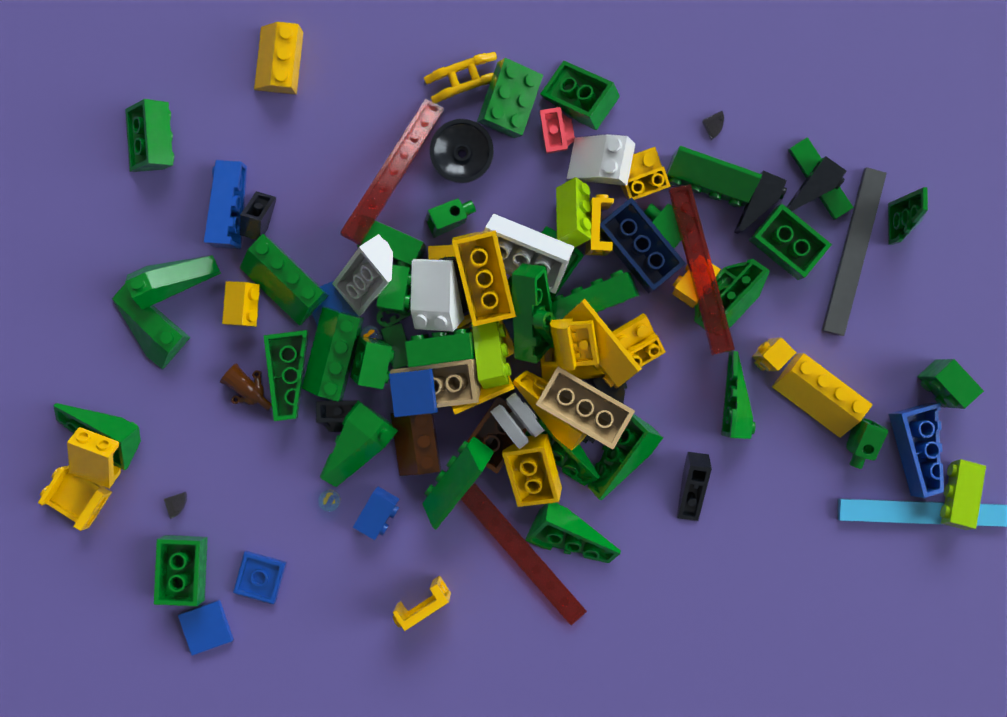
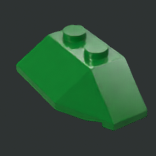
[694,259,770,334]

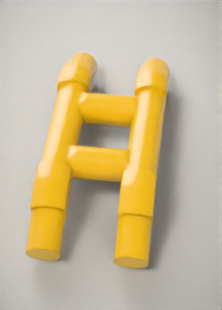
[424,52,497,104]

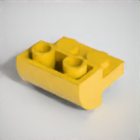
[621,147,671,200]
[612,313,666,367]
[550,318,600,370]

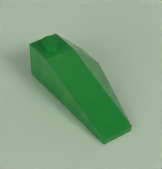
[888,187,928,245]
[125,255,221,310]
[112,283,191,369]
[721,351,756,439]
[525,412,600,486]
[587,414,663,500]
[526,503,621,563]

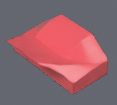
[539,107,575,154]

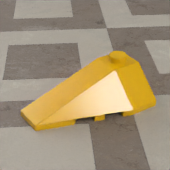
[513,370,587,451]

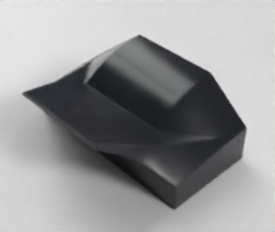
[316,400,360,432]

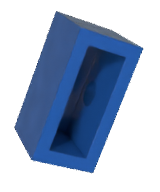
[353,486,399,540]

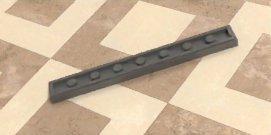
[822,167,887,336]

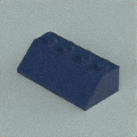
[600,197,686,294]

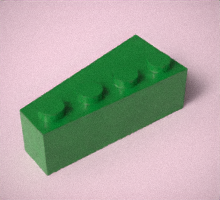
[512,263,553,364]
[551,270,640,319]
[263,330,309,421]

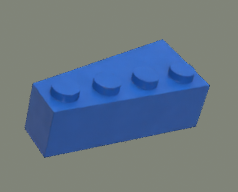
[204,160,247,249]
[889,403,944,498]

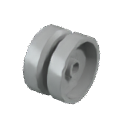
[490,393,544,449]

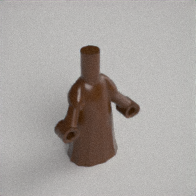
[220,363,272,411]

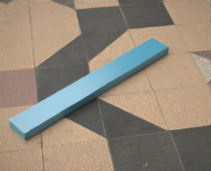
[838,498,1007,527]

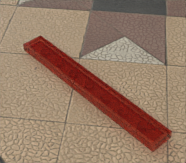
[340,99,444,245]
[669,184,735,355]
[461,483,587,625]

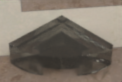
[702,111,724,140]
[164,492,187,519]

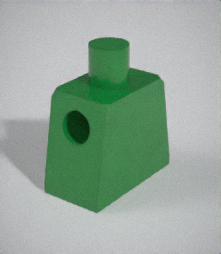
[425,198,476,238]
[644,203,698,248]
[846,418,889,469]

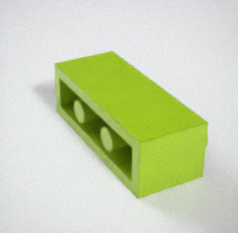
[556,177,592,248]
[471,321,511,389]
[940,459,986,530]

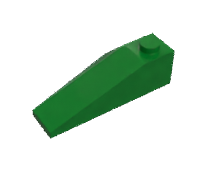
[320,400,398,487]
[53,403,141,470]

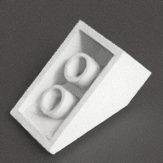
[567,134,635,186]
[410,259,464,332]

